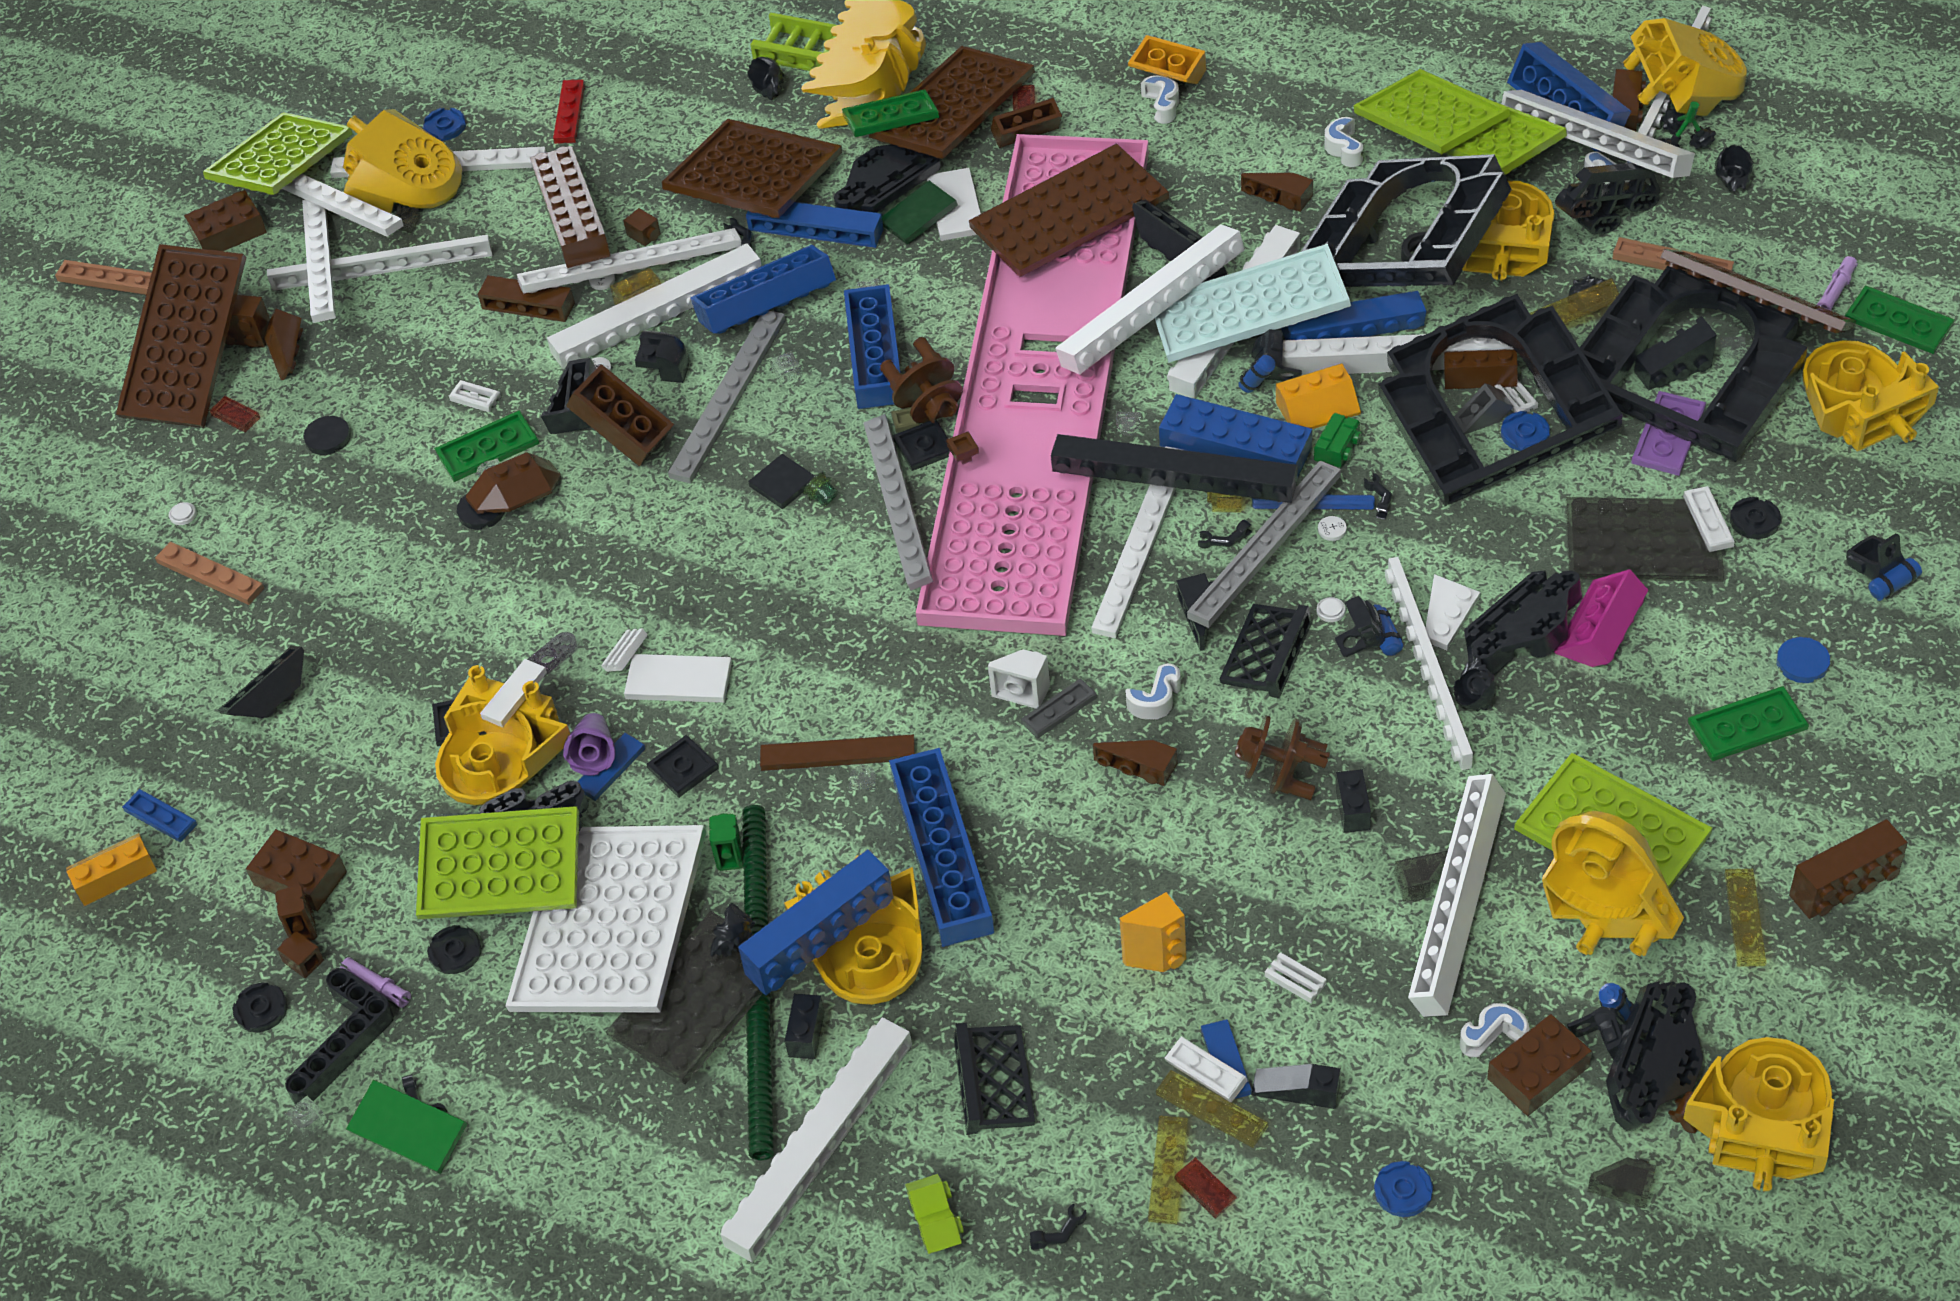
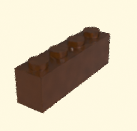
[478,275,575,322]

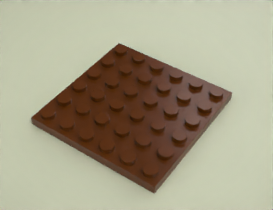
[662,119,842,218]

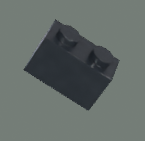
[1336,769,1371,833]
[784,993,825,1060]

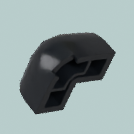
[635,330,690,383]

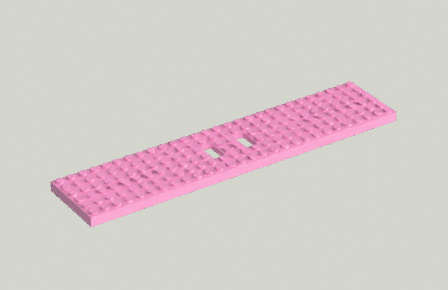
[916,134,1149,636]

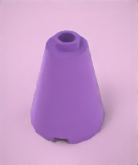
[563,713,615,775]

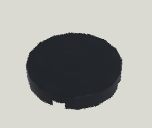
[303,416,351,455]
[457,494,505,530]
[1730,497,1781,539]
[427,925,482,974]
[232,982,288,1033]

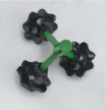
[1659,101,1716,149]

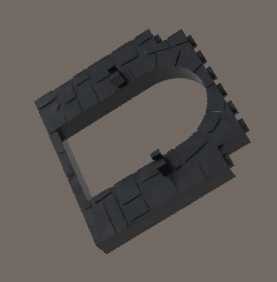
[1301,154,1512,287]
[1580,266,1808,462]
[1378,294,1622,506]

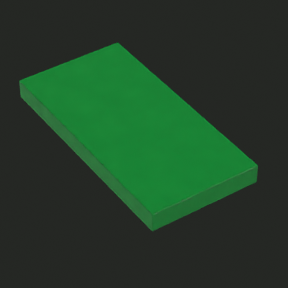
[842,89,939,137]
[1845,285,1955,354]
[434,410,539,482]
[1688,686,1809,762]
[346,1080,468,1174]

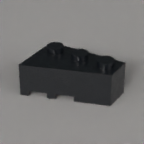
[1634,316,1717,391]
[541,357,596,434]

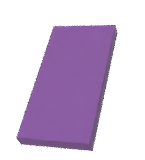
[1631,391,1706,476]

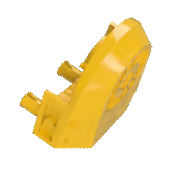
[1623,18,1747,116]
[343,109,462,213]
[1463,181,1554,280]
[1802,340,1939,452]
[435,665,570,806]
[1542,811,1684,956]
[784,854,922,1005]
[1683,1037,1834,1191]

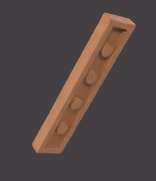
[1612,237,1734,280]
[55,260,152,295]
[155,542,264,605]

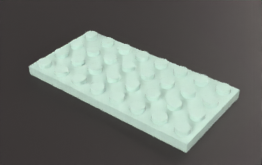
[1155,244,1351,363]

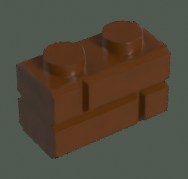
[275,885,317,940]

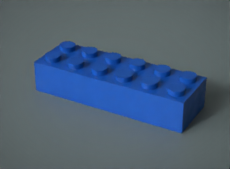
[1507,42,1631,152]
[690,245,836,334]
[844,284,901,409]
[1159,394,1312,477]
[738,849,893,996]

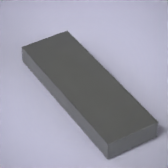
[1021,678,1097,739]

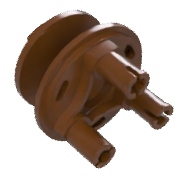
[880,337,963,423]
[1235,715,1330,801]

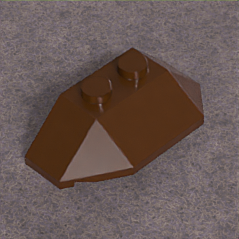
[465,452,561,514]

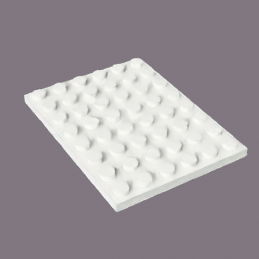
[506,825,707,1012]

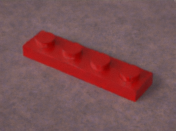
[553,79,585,144]

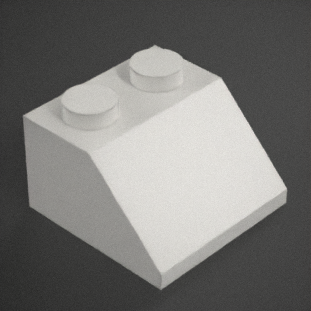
[988,649,1050,708]

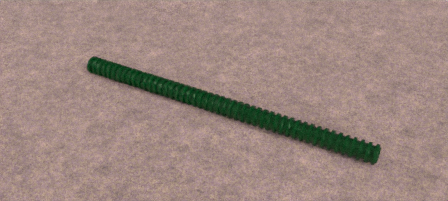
[742,805,774,1161]

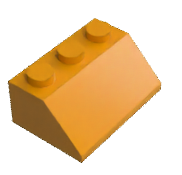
[1128,35,1206,84]
[1276,363,1361,429]
[66,833,157,906]
[1119,892,1186,972]

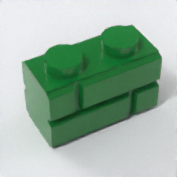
[1314,413,1362,468]
[709,813,743,871]

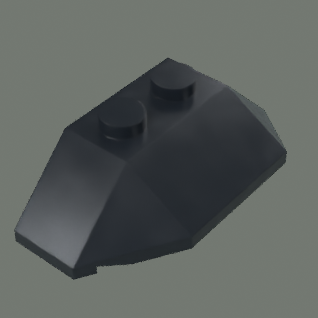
[1132,199,1203,261]
[218,646,304,718]

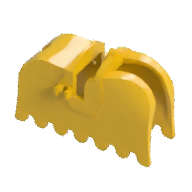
[801,0,926,129]

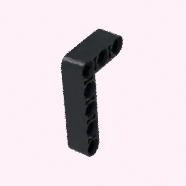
[285,968,394,1107]

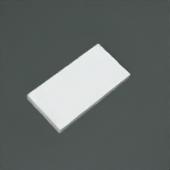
[926,168,981,241]
[624,654,732,703]

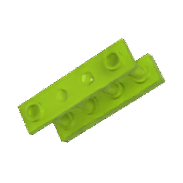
[750,12,836,71]

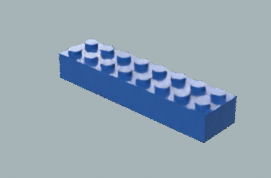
[889,748,994,947]

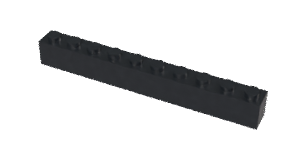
[1050,434,1298,503]

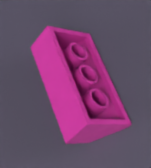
[1554,569,1648,667]

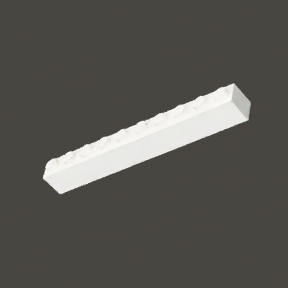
[1501,90,1695,178]
[1055,224,1245,374]
[1167,225,1300,399]
[547,243,761,369]
[1281,334,1513,376]
[1408,774,1506,1017]
[720,1017,912,1263]

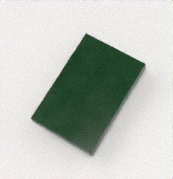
[882,180,958,244]

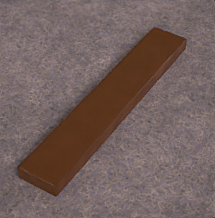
[760,734,915,771]

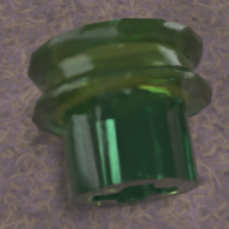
[803,471,838,507]

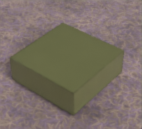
[891,407,919,433]

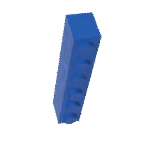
[746,202,883,248]
[1281,291,1427,340]

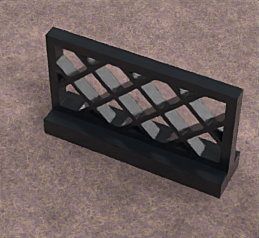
[1219,603,1312,699]
[953,1023,1035,1135]

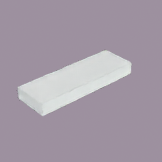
[1683,486,1735,552]
[480,659,547,727]
[1165,1036,1248,1103]

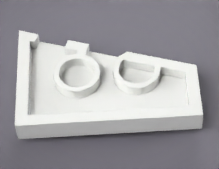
[1425,574,1480,650]

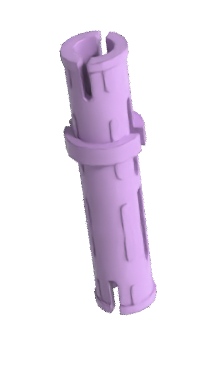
[1817,256,1858,310]
[340,957,411,1008]

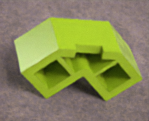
[905,1174,964,1254]

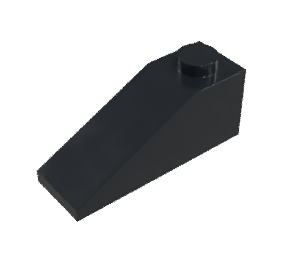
[1176,573,1213,651]
[1251,1064,1341,1109]

